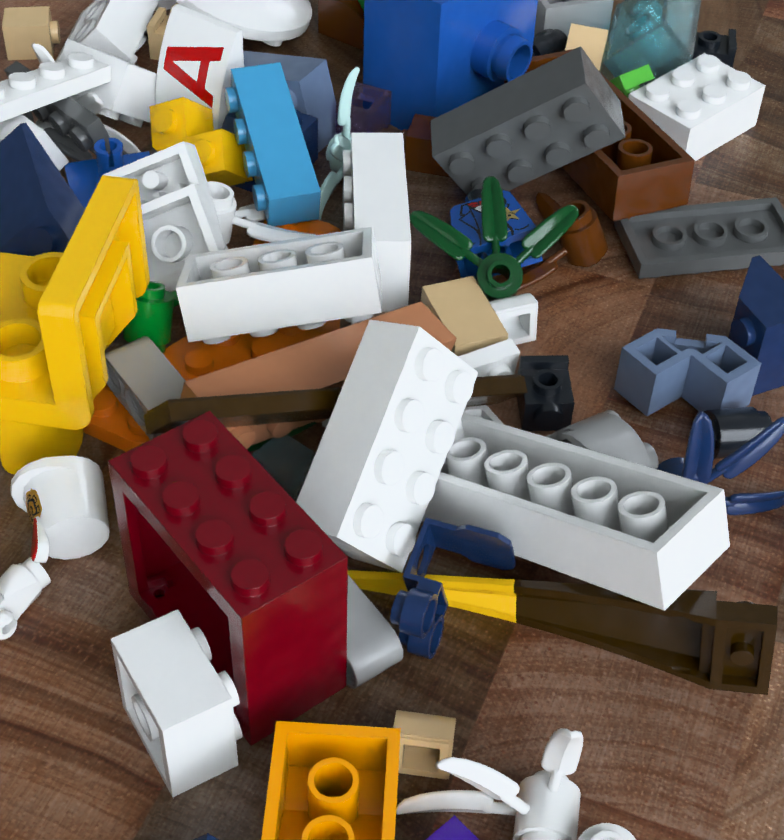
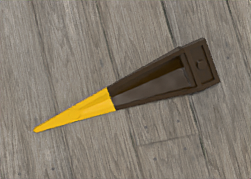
[348,570,778,695]

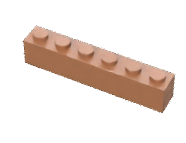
[180,301,457,449]

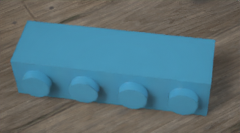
[225,62,321,226]

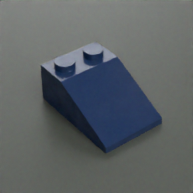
[0,123,85,256]

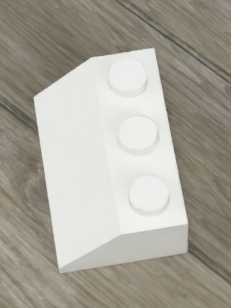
[55,0,159,64]

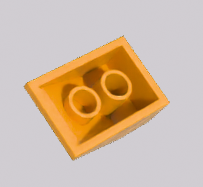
[261,721,401,840]

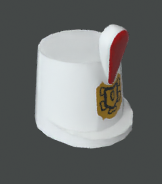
[10,455,110,563]

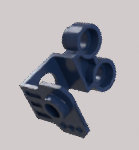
[390,517,516,659]

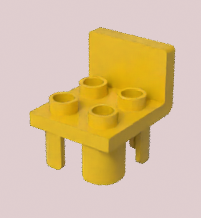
[0,175,150,475]

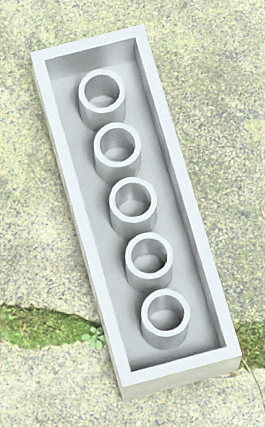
[422,413,730,611]

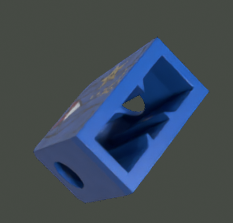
[450,189,543,278]

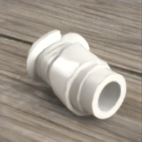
[0,557,51,641]

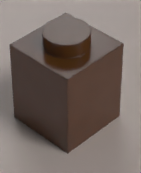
[402,114,450,177]

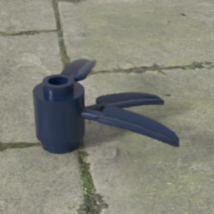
[657,411,784,515]

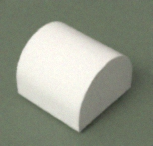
[489,293,538,345]

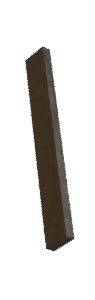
[144,374,528,434]

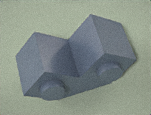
[614,328,762,416]

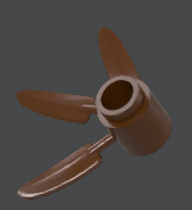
[518,192,608,291]

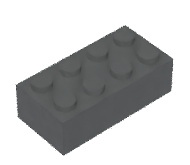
[431,46,626,195]

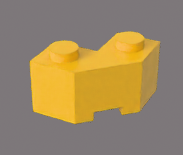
[149,97,253,186]

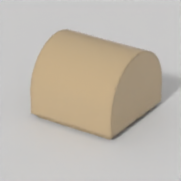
[393,710,456,780]

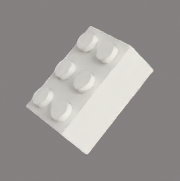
[628,53,766,161]

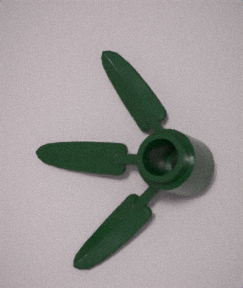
[409,176,579,301]

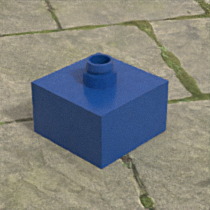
[363,0,538,130]

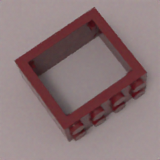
[108,411,348,746]

